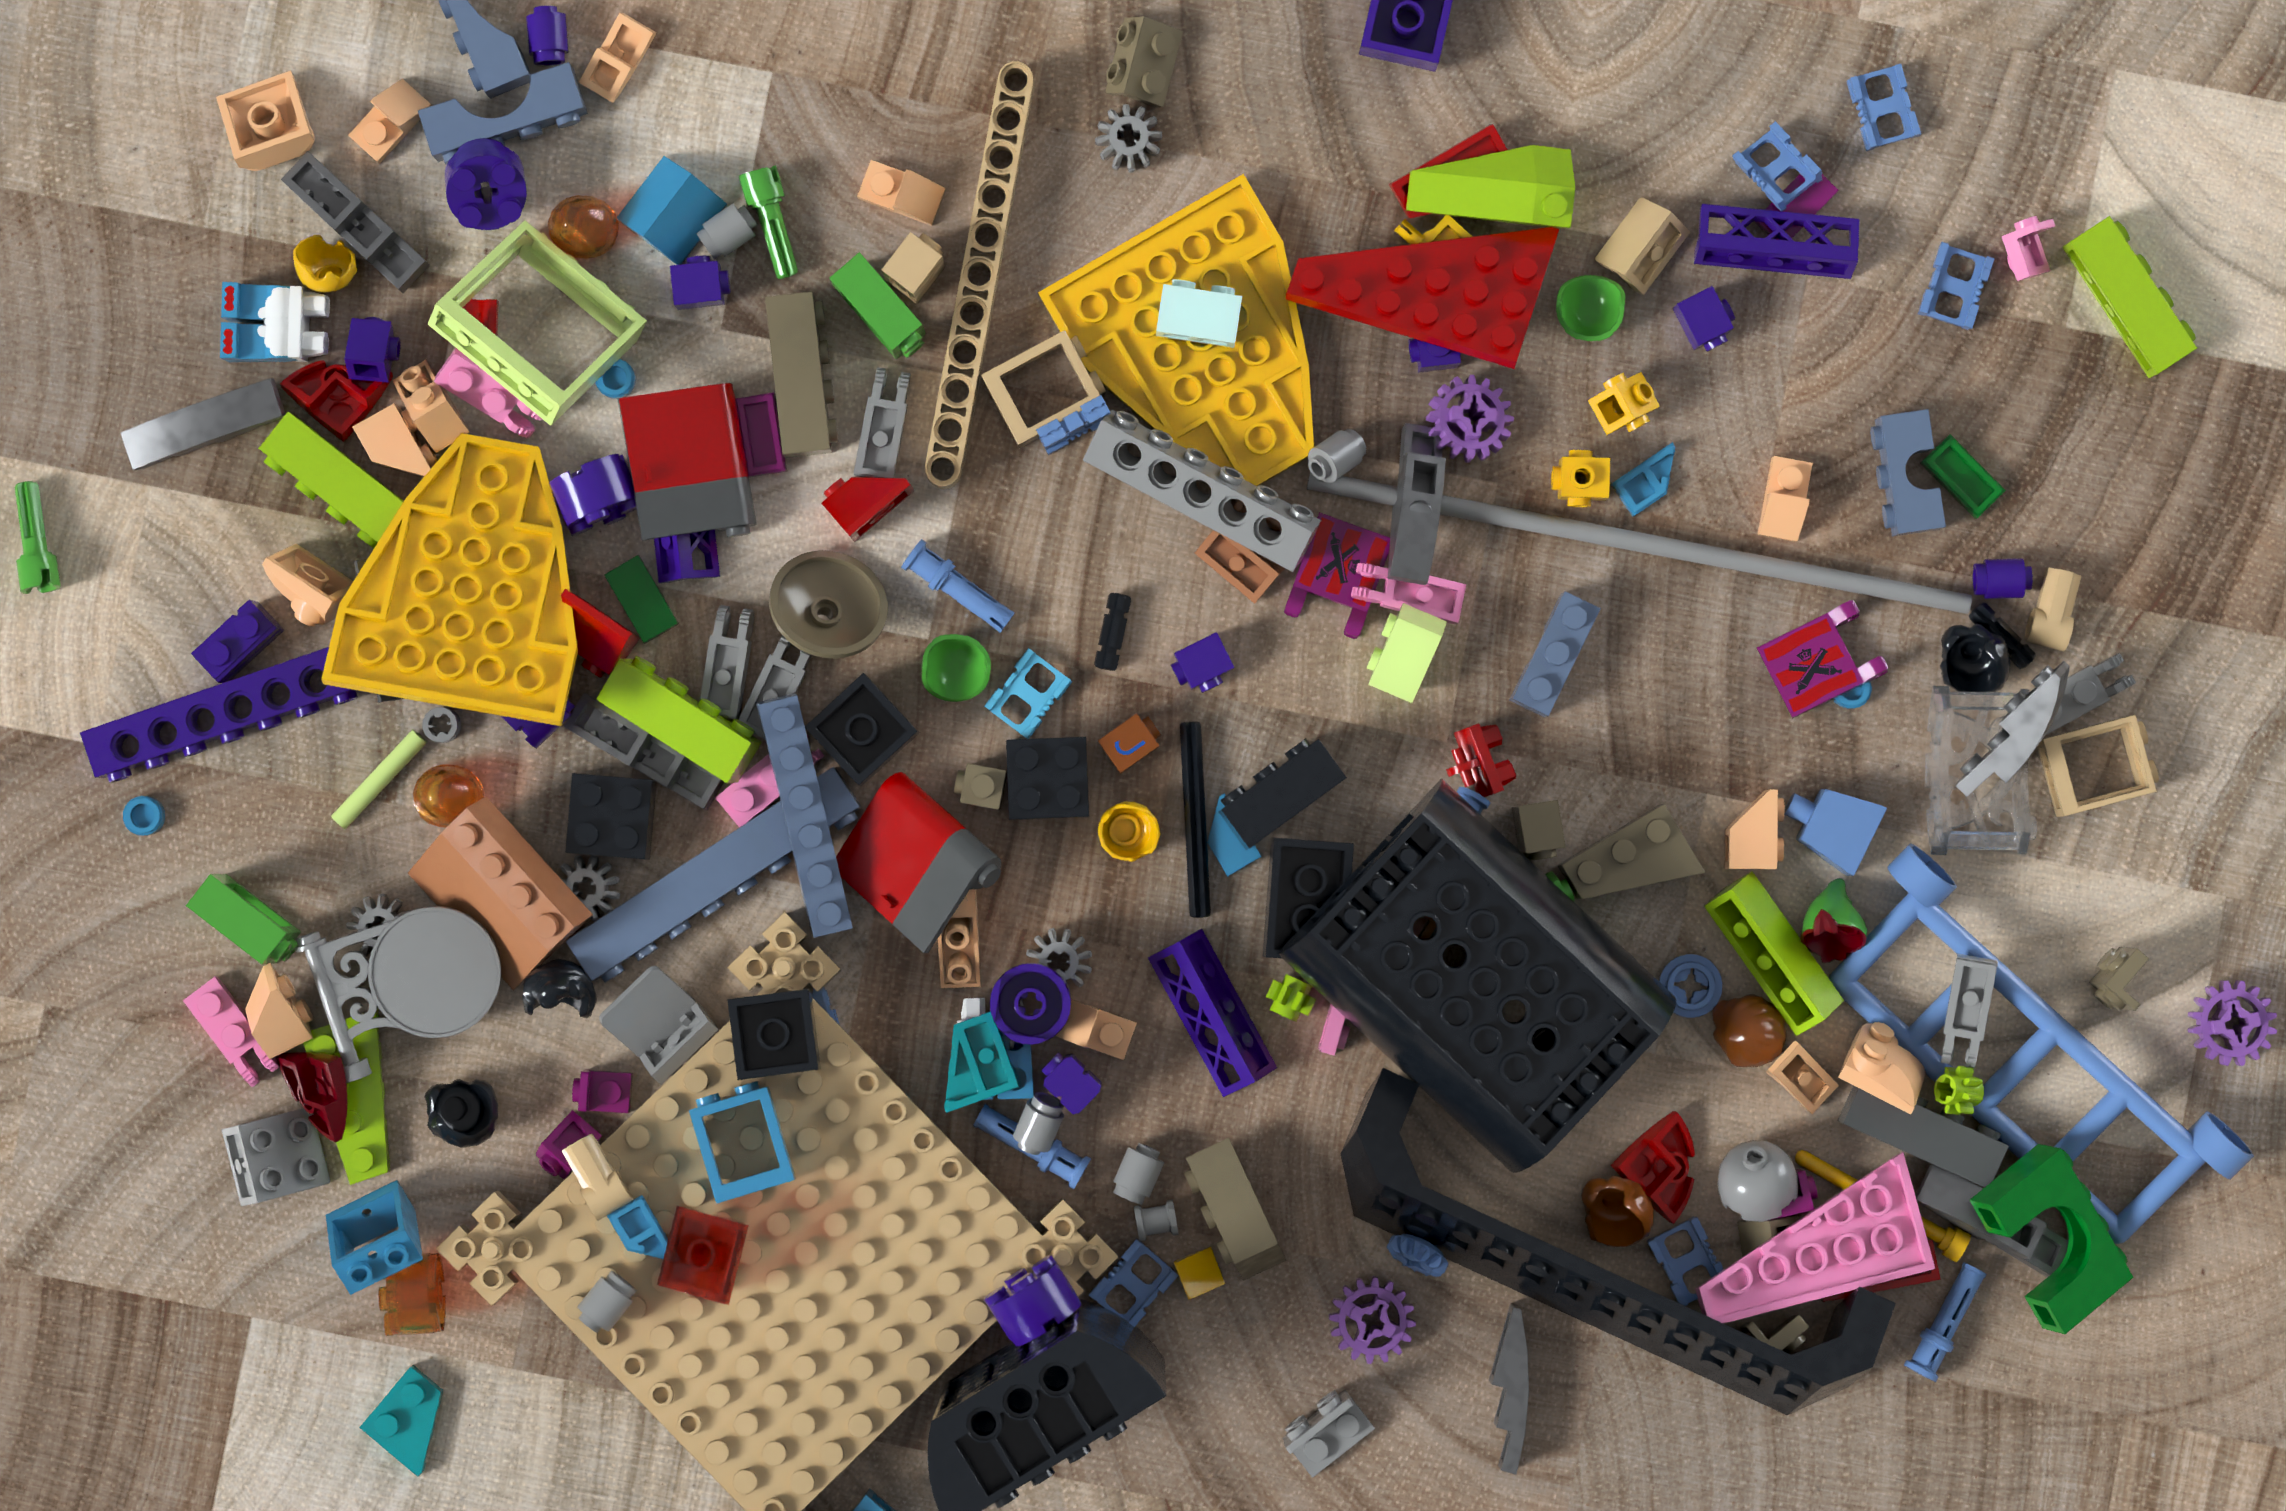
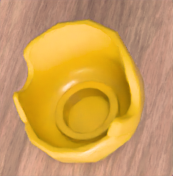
[293,235,357,292]
[1097,801,1161,862]

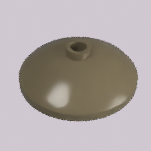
[769,550,888,658]

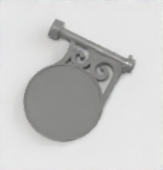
[295,906,501,1083]

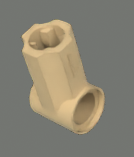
[2024,567,2081,652]
[562,1134,633,1221]

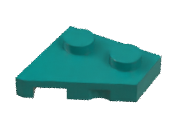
[944,1011,1019,1113]
[359,1365,443,1477]

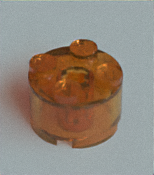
[378,1253,446,1336]

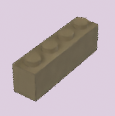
[765,291,839,458]

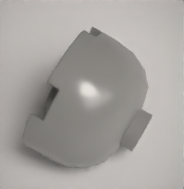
[1717,1140,1798,1222]

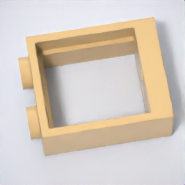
[981,330,1106,449]
[2037,715,2159,817]

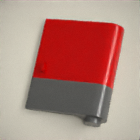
[617,383,757,541]
[836,772,1002,953]

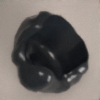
[1940,624,2011,697]
[522,959,597,1018]
[424,1079,498,1148]

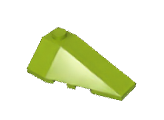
[1406,145,1575,229]

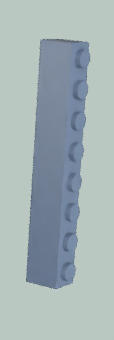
[566,767,861,983]

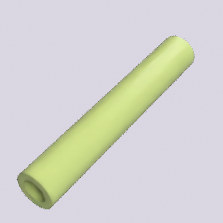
[331,729,427,829]

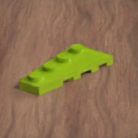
[303,1009,390,1185]

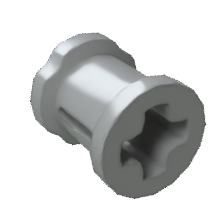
[1134,1199,1179,1241]

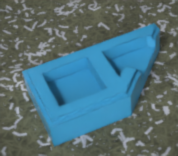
[1611,442,1676,517]
[1207,793,1262,877]
[607,1195,680,1262]

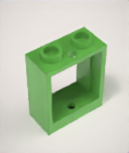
[829,252,926,360]
[186,874,301,965]

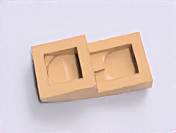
[578,13,657,103]

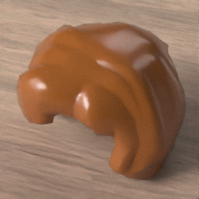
[1712,994,1787,1067]
[1581,1176,1654,1247]

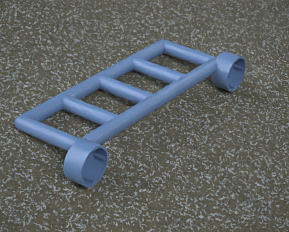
[1829,843,2254,1244]

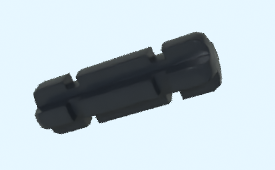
[1094,593,1131,671]
[1969,602,2036,669]

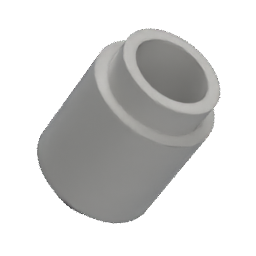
[696,203,758,259]
[1308,429,1366,483]
[1013,1092,1064,1155]
[1113,1143,1165,1205]
[577,1271,637,1333]

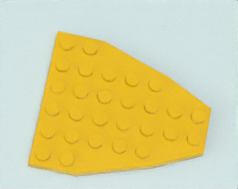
[1038,174,1314,486]
[321,433,578,726]

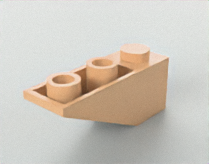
[938,889,981,988]

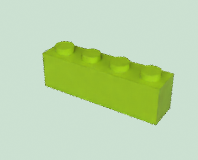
[2062,216,2197,378]
[258,411,404,549]
[596,656,762,784]
[1704,871,1844,1036]

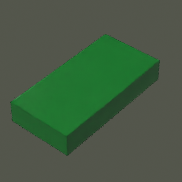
[1920,434,2006,519]
[604,555,679,644]

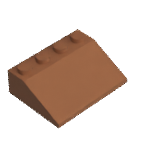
[408,797,593,991]

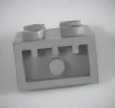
[221,1108,330,1206]
[1283,1390,1375,1478]

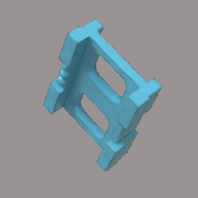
[984,648,1072,739]

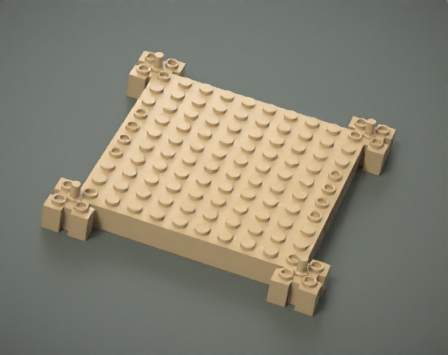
[436,912,1119,1511]

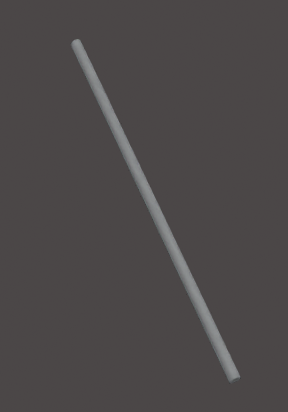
[1307,472,1972,614]

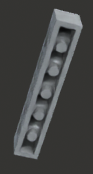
[1083,410,1321,572]

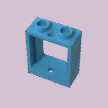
[689,1081,796,1204]
[325,1180,423,1295]

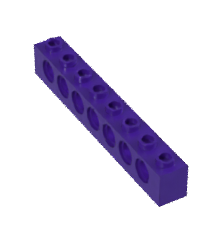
[80,647,358,783]

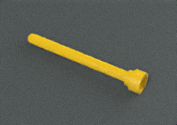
[1795,1150,1971,1263]

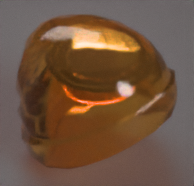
[548,195,619,259]
[413,764,484,828]

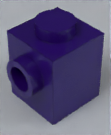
[670,255,731,310]
[1672,286,1735,352]
[344,317,401,383]
[1408,338,1461,373]
[1170,632,1235,693]

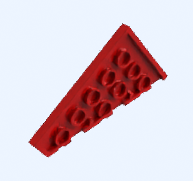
[1286,227,1559,369]

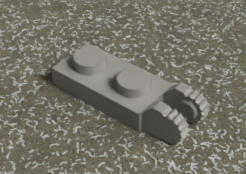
[854,367,911,478]
[700,605,755,720]
[739,635,812,739]
[2045,653,2136,735]
[1941,953,1998,1069]

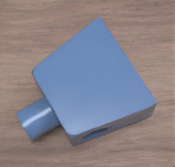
[1784,789,1887,876]

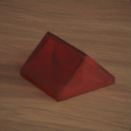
[657,1206,749,1305]

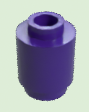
[526,6,569,66]
[1972,558,2033,599]

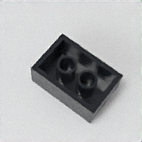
[1218,738,1347,850]
[1262,838,1354,959]

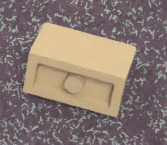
[1595,197,1690,295]

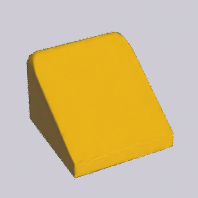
[1174,1246,1225,1300]

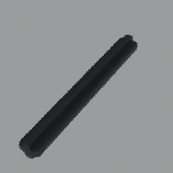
[1180,721,1211,918]

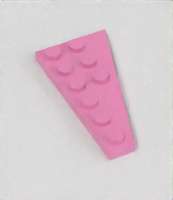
[1695,1152,1935,1324]

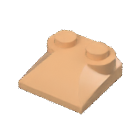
[216,70,315,171]
[262,544,353,626]
[1838,1022,1926,1114]

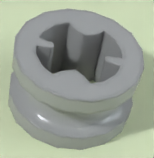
[422,707,461,743]

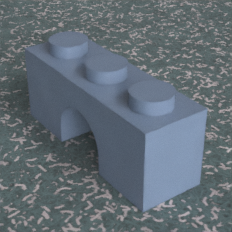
[1870,409,1946,537]
[1509,591,1601,718]

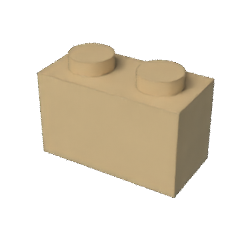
[881,232,946,304]

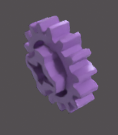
[1426,375,1514,463]
[2188,980,2277,1066]
[1329,1276,1416,1364]

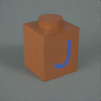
[1098,713,1161,774]

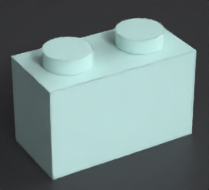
[1156,279,1242,348]

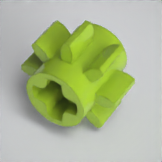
[1266,974,1317,1022]
[1934,1066,1984,1115]

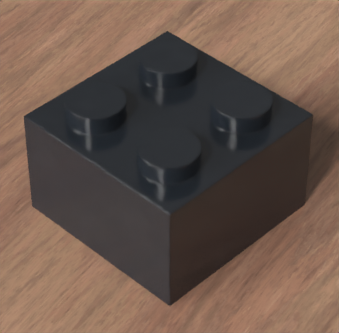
[805,673,920,787]
[1006,737,1089,820]
[565,773,657,860]
[727,989,821,1080]

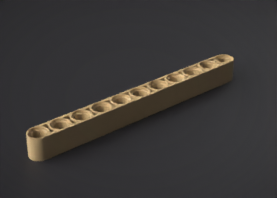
[925,61,1034,489]

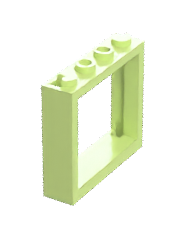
[428,220,647,426]

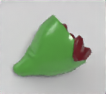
[1801,878,1868,963]

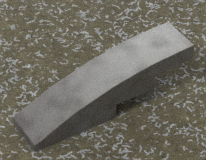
[281,151,430,293]
[120,378,286,470]
[564,693,724,810]
[1489,1304,1529,1475]

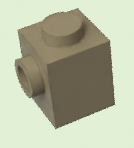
[954,763,1007,810]

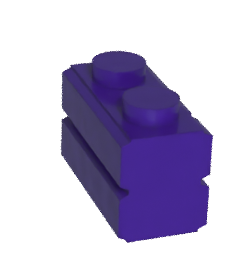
[191,599,284,683]
[1041,1052,1102,1115]

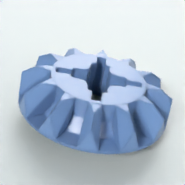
[1659,954,1722,1018]
[1387,1234,1449,1277]

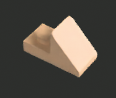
[348,78,432,164]
[857,160,946,226]
[1758,456,1813,542]
[1055,999,1137,1060]
[1766,1041,1839,1114]

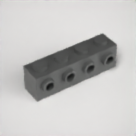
[1837,1085,2009,1187]

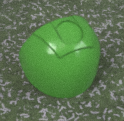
[1556,275,1625,341]
[922,634,991,702]

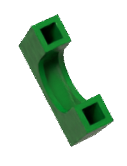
[1969,1144,2134,1334]

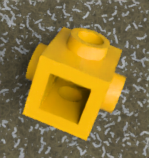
[1588,372,1660,435]
[1551,450,1610,508]

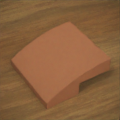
[1194,500,1285,604]

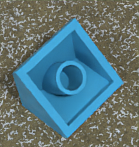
[616,156,727,265]

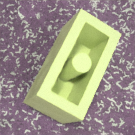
[1366,603,1447,703]

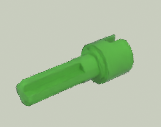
[739,165,798,279]
[15,481,61,594]

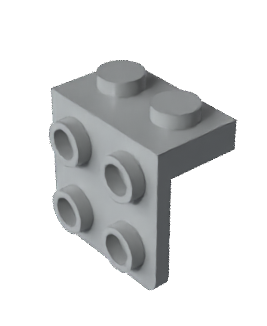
[599,966,719,1085]

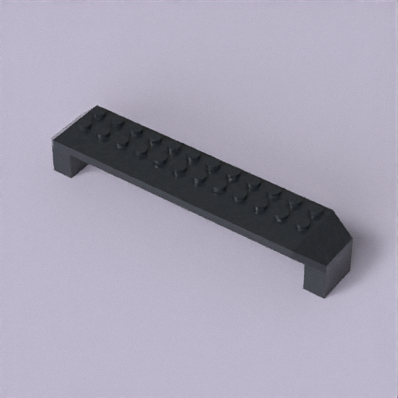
[1340,1068,1896,1415]

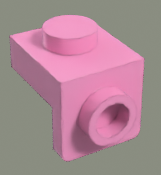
[2002,216,2055,281]

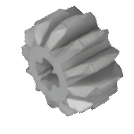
[1095,104,1162,173]
[560,855,621,921]
[346,894,411,956]
[1026,928,1092,991]

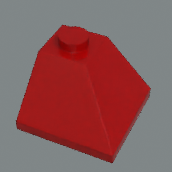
[822,477,914,542]
[561,589,640,678]

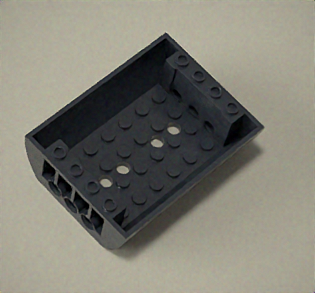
[1277,778,1676,1173]
[927,1299,1167,1511]

